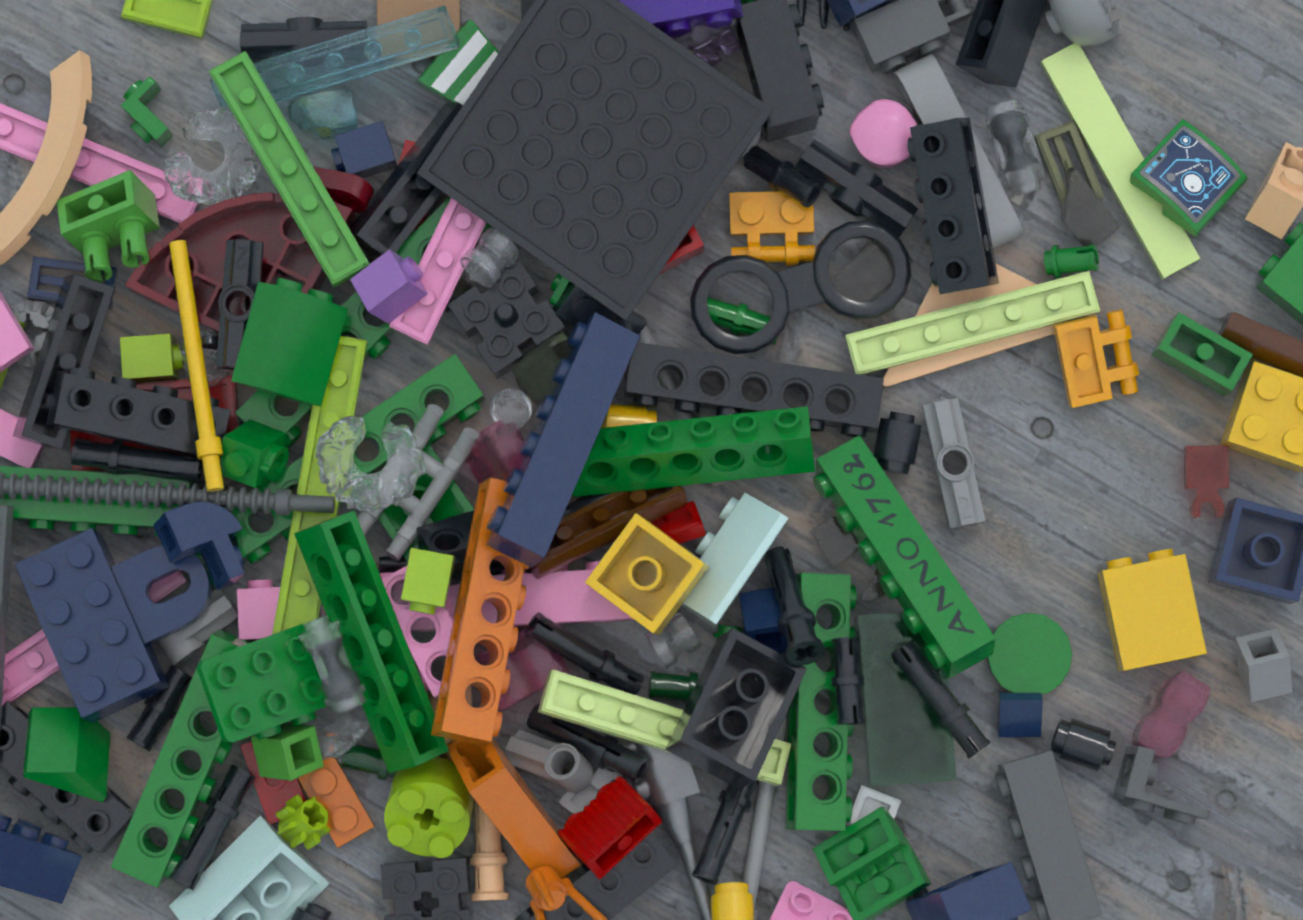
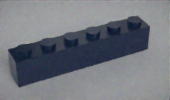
[486,312,640,568]

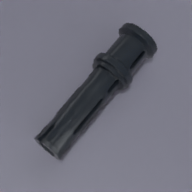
[764,546,825,666]

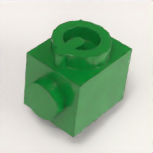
[220,419,289,488]

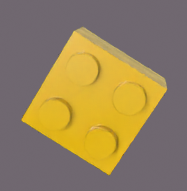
[1220,361,1303,473]
[585,513,710,635]

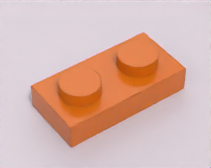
[298,753,376,848]

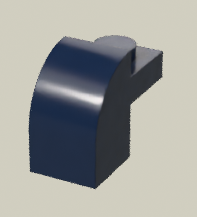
[153,502,245,591]

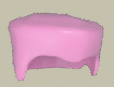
[850,99,917,169]

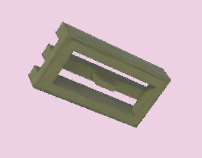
[1034,120,1105,214]

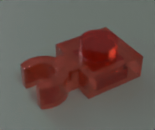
[1184,446,1229,519]

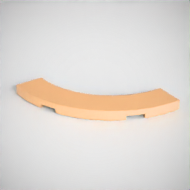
[0,50,92,266]

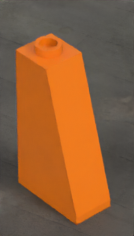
[447,737,581,879]

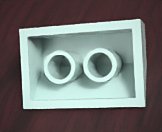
[682,493,788,628]
[169,815,330,920]

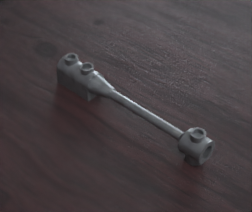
[620,738,711,920]

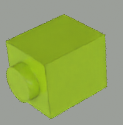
[120,333,185,383]
[401,548,455,615]

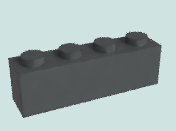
[995,750,1102,920]

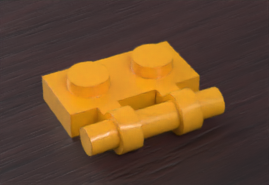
[729,191,815,266]
[1053,309,1139,408]

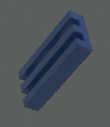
[27,256,118,310]

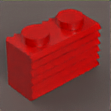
[558,776,663,880]

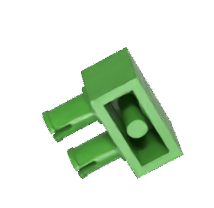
[57,170,160,283]

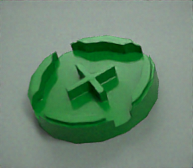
[987,613,1072,695]

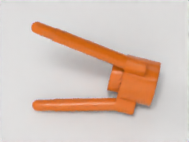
[525,866,608,920]

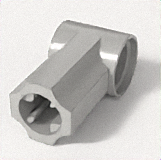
[157,589,238,667]
[505,730,594,793]

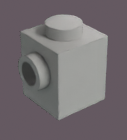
[1236,628,1292,703]

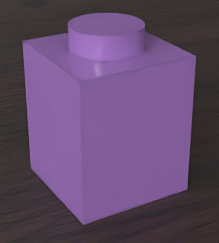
[350,249,428,324]

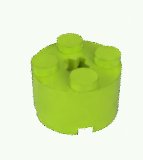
[384,757,475,858]

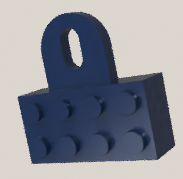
[15,528,212,723]
[0,813,82,904]

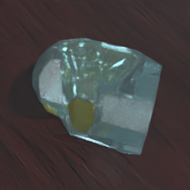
[288,90,359,140]

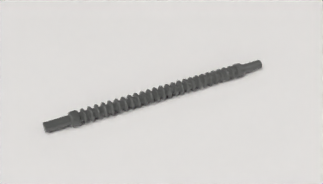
[0,473,335,516]

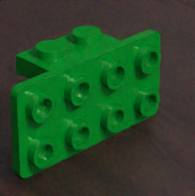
[197,615,357,744]

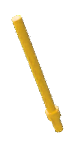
[169,240,224,492]

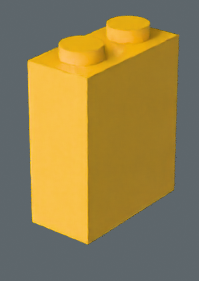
[1097,548,1207,672]

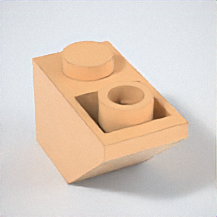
[1245,142,1303,239]

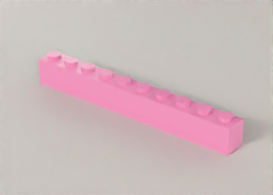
[237,561,634,641]

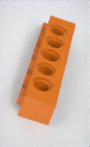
[431,477,529,746]

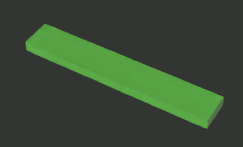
[209,51,370,288]

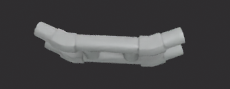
[357,404,479,561]

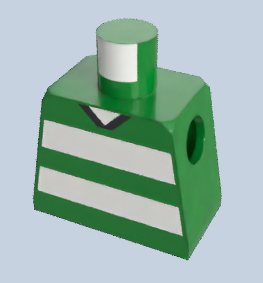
[415,19,499,105]

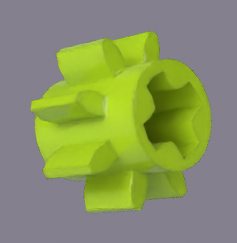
[276,795,331,850]

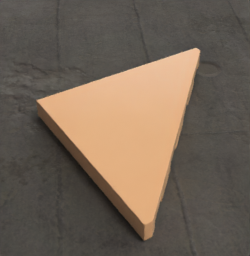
[883,264,1097,388]

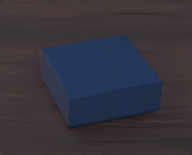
[997,693,1043,737]

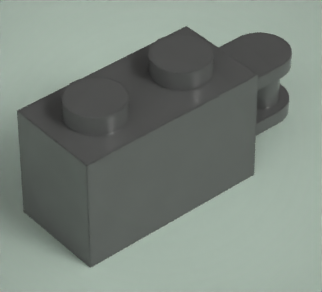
[852,0,975,74]

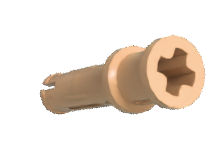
[470,801,509,901]

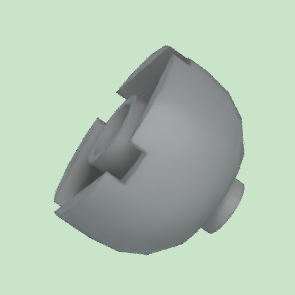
[1045,0,1123,46]

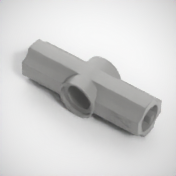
[922,398,986,530]

